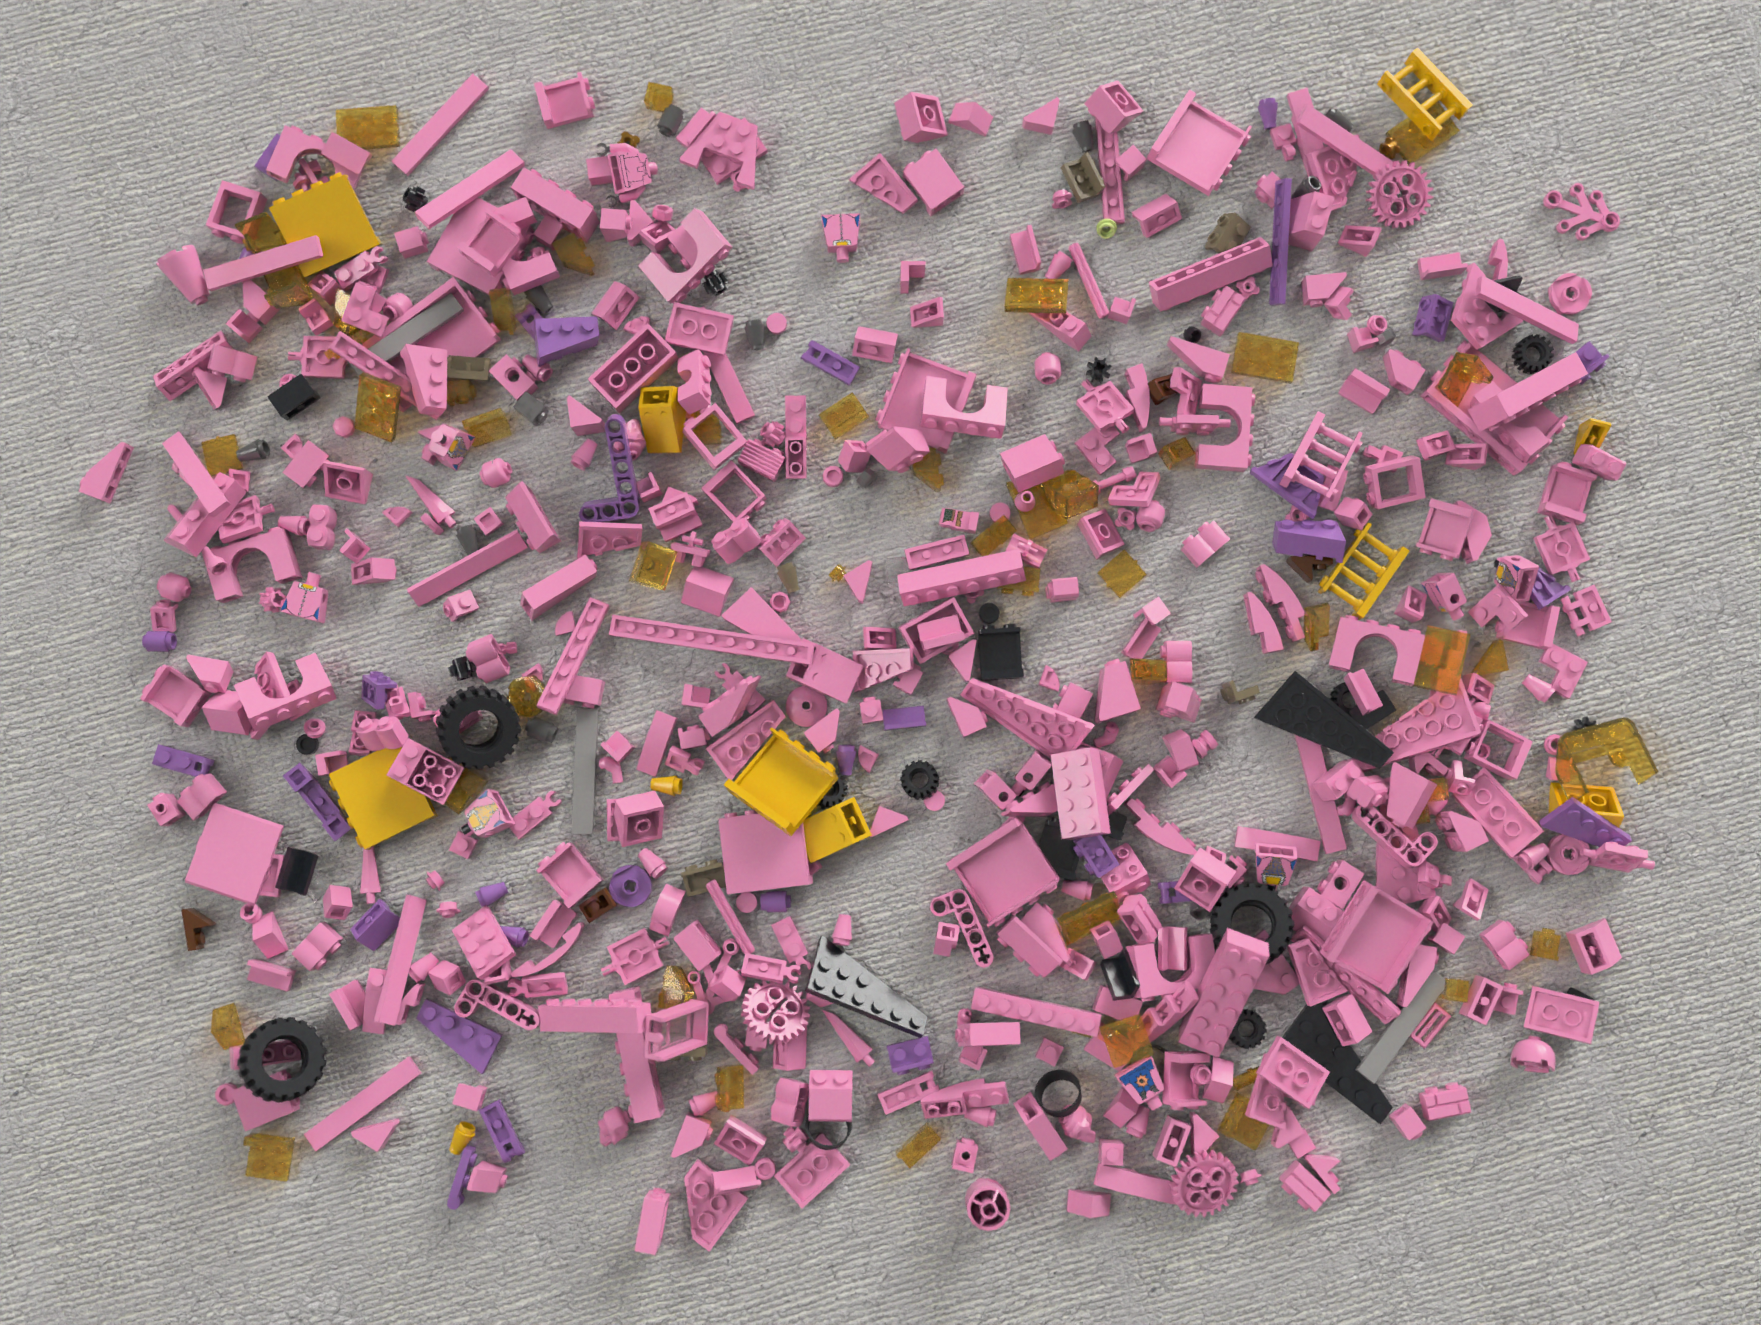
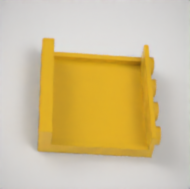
[269,172,382,277]
[724,727,839,837]
[329,746,438,850]

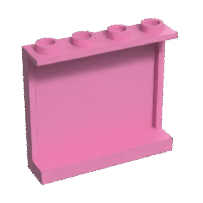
[1147,90,1252,196]
[427,198,534,301]
[876,348,977,453]
[718,810,813,894]
[946,816,1060,927]
[1319,880,1434,994]

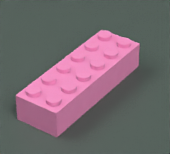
[1468,352,1588,432]
[1179,928,1269,1057]
[607,986,665,1123]

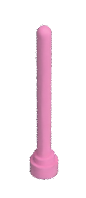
[167,504,227,575]

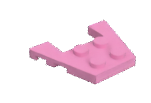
[679,112,758,190]
[1451,263,1523,350]

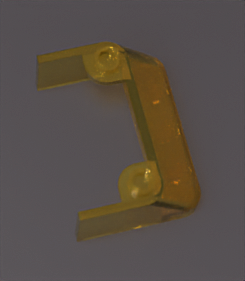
[234,212,314,309]
[1555,717,1659,800]

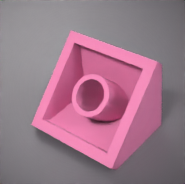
[567,395,605,436]
[323,460,373,504]
[1077,509,1125,560]
[681,566,734,617]
[202,690,251,735]
[714,1115,767,1166]

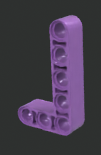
[579,414,640,522]

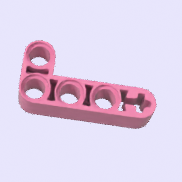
[1351,805,1438,869]
[930,889,993,967]
[454,978,540,1030]

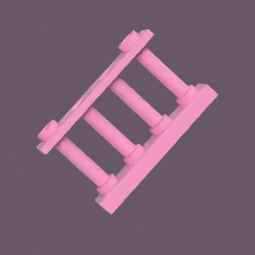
[1279,411,1363,507]

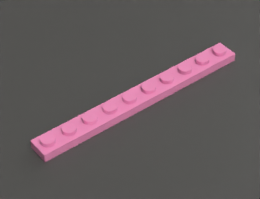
[609,615,815,665]

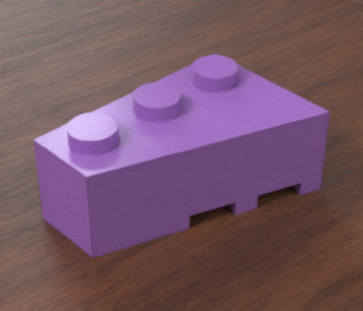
[1272,519,1346,563]

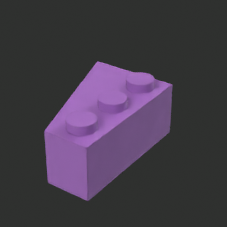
[533,316,600,367]

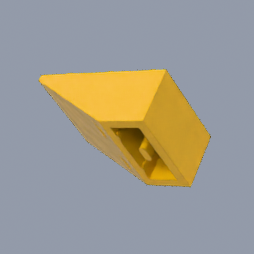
[638,386,686,454]
[803,797,872,864]

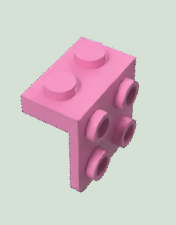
[1100,843,1151,905]

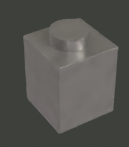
[513,391,548,426]

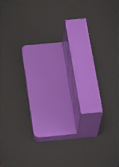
[882,706,926,731]
[350,899,400,951]

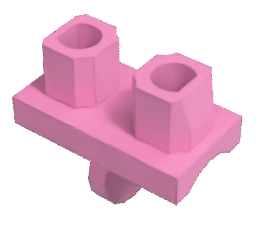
[293,158,329,192]
[671,531,711,567]
[1005,534,1048,569]
[385,685,411,720]

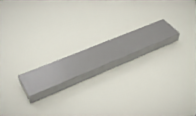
[350,293,464,380]
[571,709,599,834]
[1355,971,1448,1084]

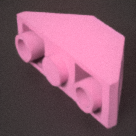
[1453,500,1492,564]

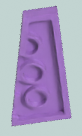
[1539,797,1632,847]

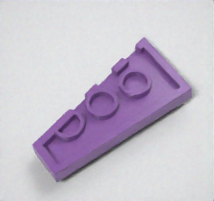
[416,998,503,1074]

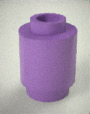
[142,631,177,652]
[760,891,791,913]

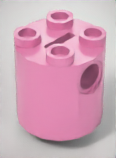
[965,1178,1010,1231]

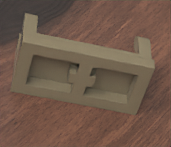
[447,355,491,381]

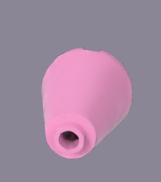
[156,245,210,305]

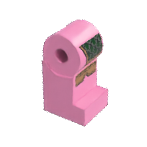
[939,508,979,534]

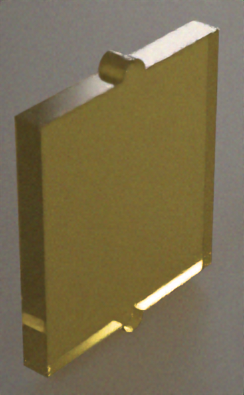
[201,434,243,477]
[1097,549,1147,598]

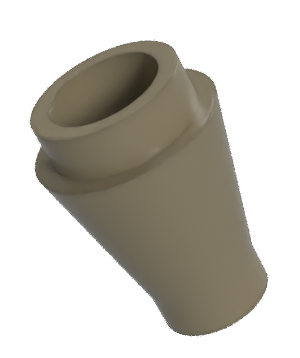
[777,562,800,594]

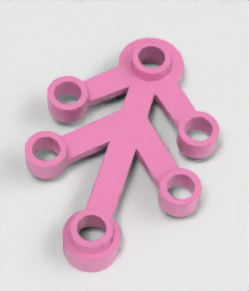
[1543,183,1620,241]
[687,938,747,1015]

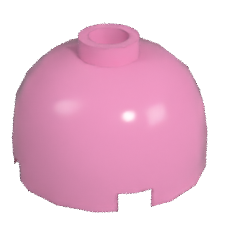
[1510,1036,1556,1073]

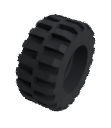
[436,686,521,770]
[1210,883,1294,964]
[237,1017,327,1103]

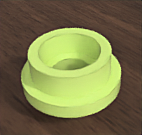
[1096,219,1117,239]

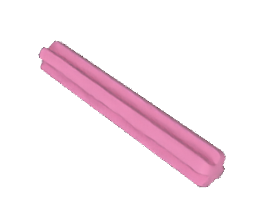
[1069,243,1109,319]
[706,880,755,954]

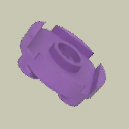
[609,865,652,907]

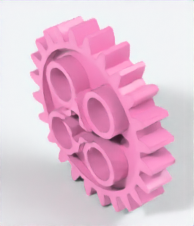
[1366,160,1433,228]
[741,980,810,1045]
[1169,1149,1239,1217]

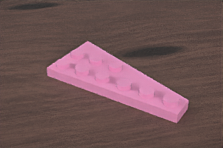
[1352,675,1482,772]
[960,678,1095,759]
[1375,776,1436,904]

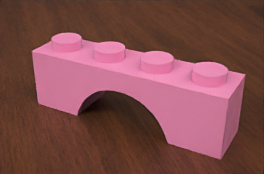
[1470,382,1550,463]

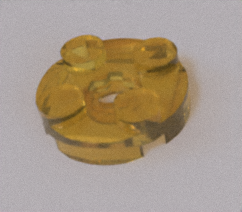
[507,675,545,717]

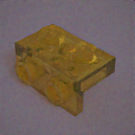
[997,567,1041,597]
[715,1065,744,1112]

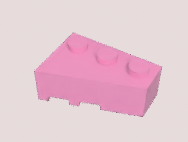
[400,344,447,416]
[1155,681,1202,723]

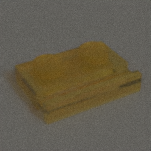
[819,392,869,440]

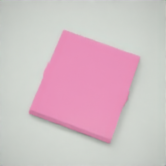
[185,803,284,905]

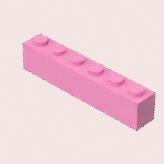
[1149,237,1273,311]
[897,549,1026,607]
[971,986,1102,1037]
[538,998,651,1033]

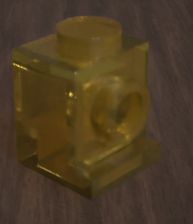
[447,379,477,407]
[1530,928,1561,961]

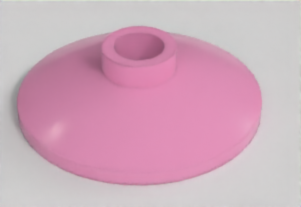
[786,686,827,727]

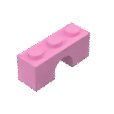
[678,349,712,415]

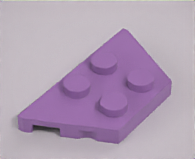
[1250,453,1324,519]

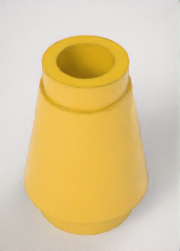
[650,776,683,796]
[449,1121,476,1155]

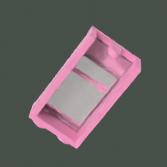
[644,999,709,1062]

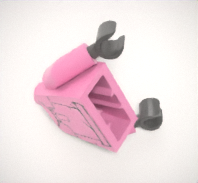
[596,143,658,208]

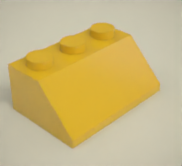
[1548,782,1624,828]

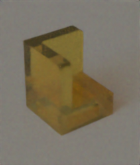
[644,82,674,112]
[1439,978,1469,1003]

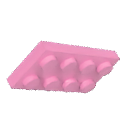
[1452,767,1544,859]

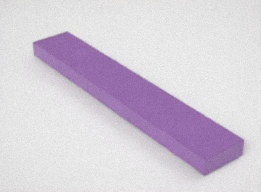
[1269,178,1292,306]

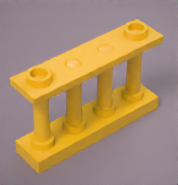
[1377,48,1473,141]
[1317,522,1410,620]

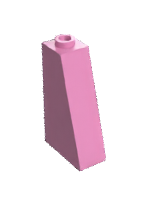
[520,555,598,621]
[721,587,802,642]

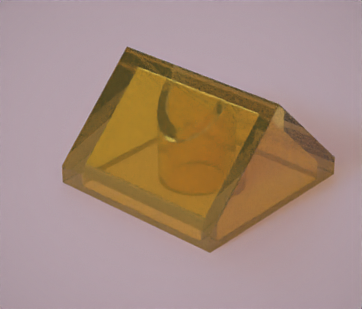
[629,541,677,591]

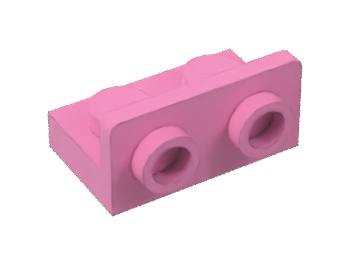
[757,518,806,567]

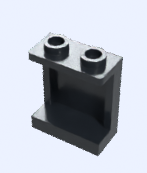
[978,624,1024,681]
[1038,817,1079,881]

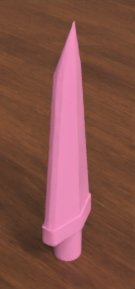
[406,476,457,528]
[360,846,381,904]
[821,1009,875,1067]

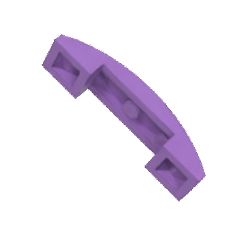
[283,763,351,841]

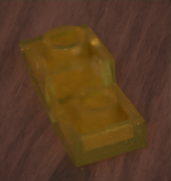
[970,515,1017,557]

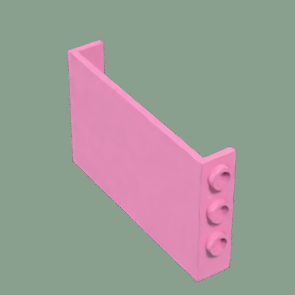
[361,277,501,412]
[1420,340,1568,476]

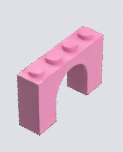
[266,125,365,191]
[479,197,560,295]
[639,208,733,304]
[920,376,1008,439]
[1195,384,1255,472]
[202,527,303,603]
[1329,615,1425,687]
[234,653,337,732]
[1126,933,1215,1001]

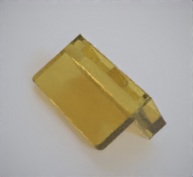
[489,288,517,335]
[462,408,512,448]
[1304,603,1330,652]
[896,1122,941,1168]

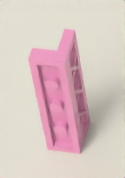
[153,331,235,401]

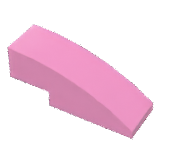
[1124,363,1150,433]
[1243,592,1284,654]
[636,710,678,777]

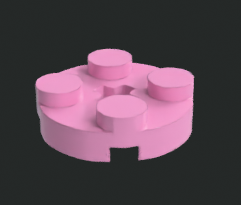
[1548,273,1592,315]
[1546,834,1590,875]

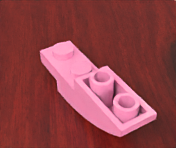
[785,395,807,479]
[1255,564,1305,642]
[1124,798,1197,855]
[921,1078,1009,1119]

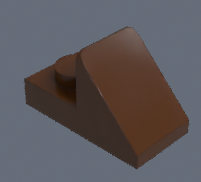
[1147,373,1179,405]
[1287,556,1333,583]
[578,887,617,923]
[181,908,217,951]

